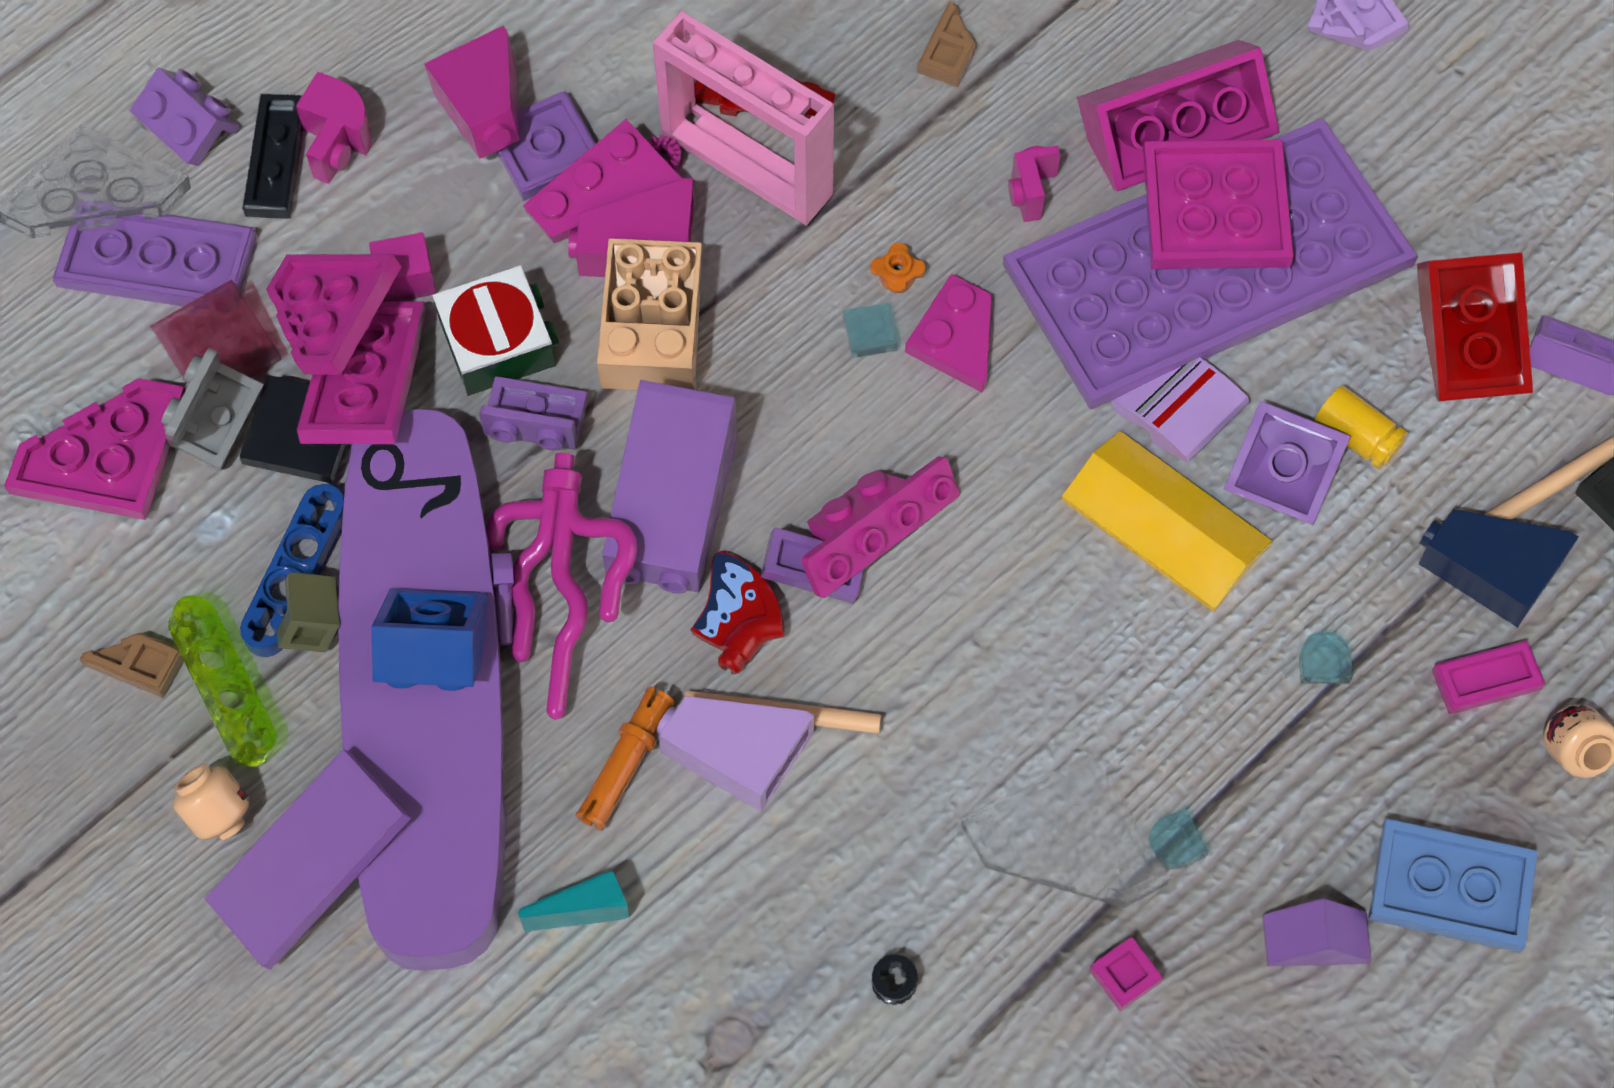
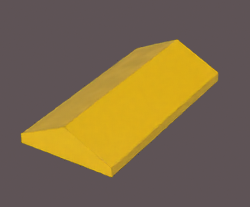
[1061,431,1272,612]

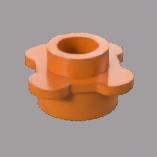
[870,243,925,293]

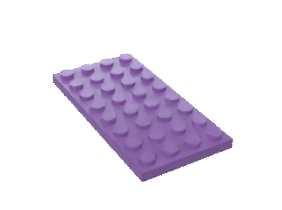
[1003,118,1417,410]

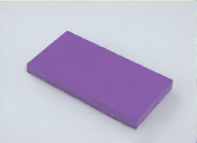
[52,201,257,314]
[204,749,411,970]

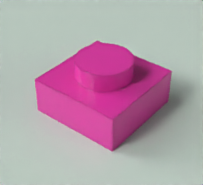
[1089,937,1163,1012]

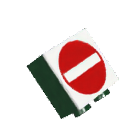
[432,265,560,396]

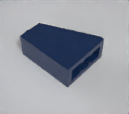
[1418,509,1579,628]

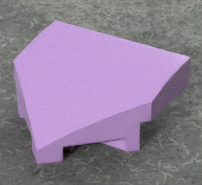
[1308,0,1409,51]

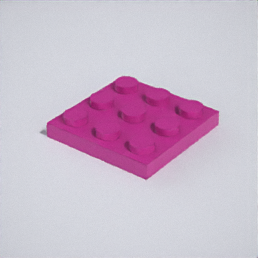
[1143,139,1293,269]

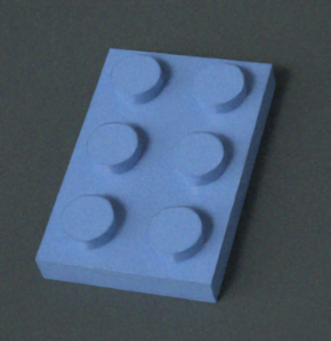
[1368,819,1538,953]

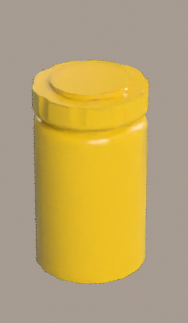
[1314,385,1408,470]

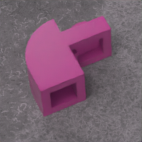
[296,71,372,184]

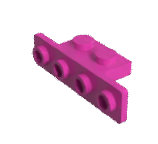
[801,456,959,598]

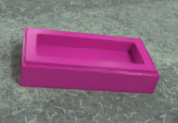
[1432,640,1545,715]

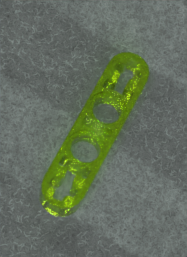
[168,595,277,767]

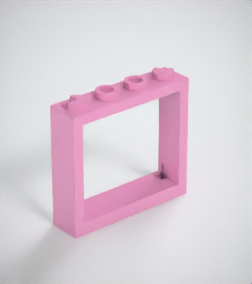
[653,11,834,226]

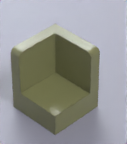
[277,572,340,652]

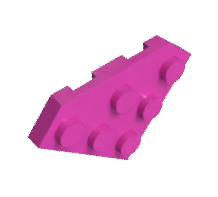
[266,254,401,375]
[4,378,186,520]

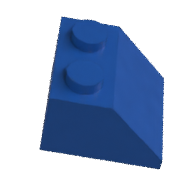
[371,588,488,691]

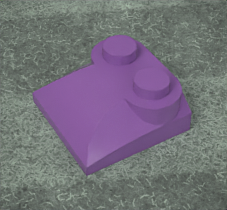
[1224,401,1351,525]

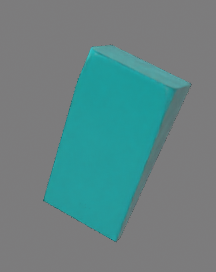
[517,870,630,932]

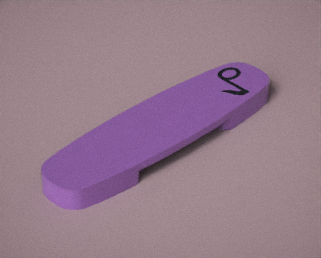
[338,409,506,971]

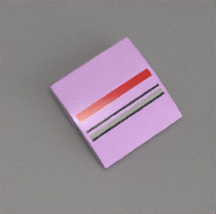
[1111,357,1249,463]

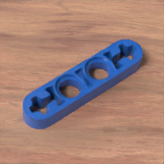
[240,484,344,657]

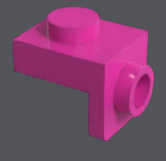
[1008,146,1061,222]

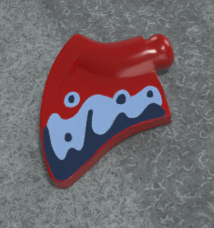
[690,551,785,675]

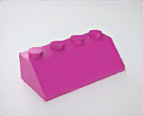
[1077,40,1279,191]

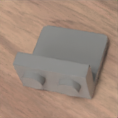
[161,348,264,470]

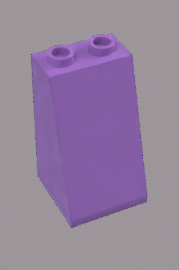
[602,380,737,594]

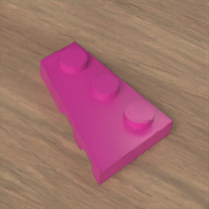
[523,119,682,244]

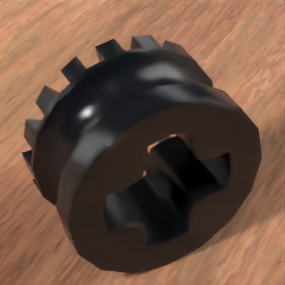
[871,954,918,1006]

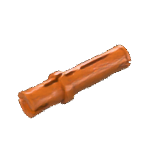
[575,686,675,831]

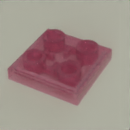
[150,279,282,383]

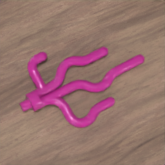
[486,453,637,720]

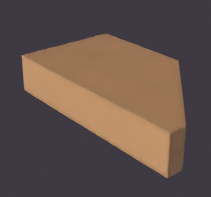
[917,1,975,87]
[79,632,186,698]

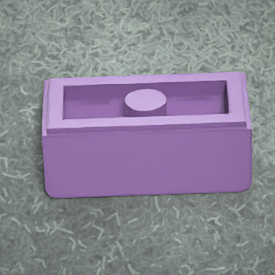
[1530,315,1614,395]

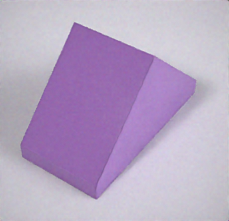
[1262,898,1371,967]

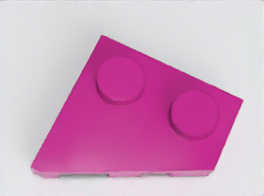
[905,274,991,393]

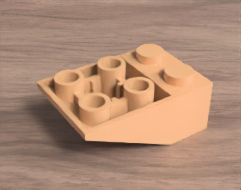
[597,238,702,390]

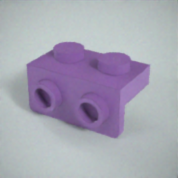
[129,67,240,166]
[479,376,588,451]

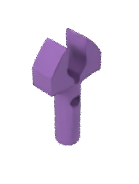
[490,553,514,647]

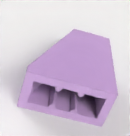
[657,696,814,812]

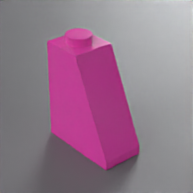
[424,26,520,160]
[568,178,695,277]

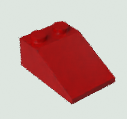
[1417,252,1533,402]

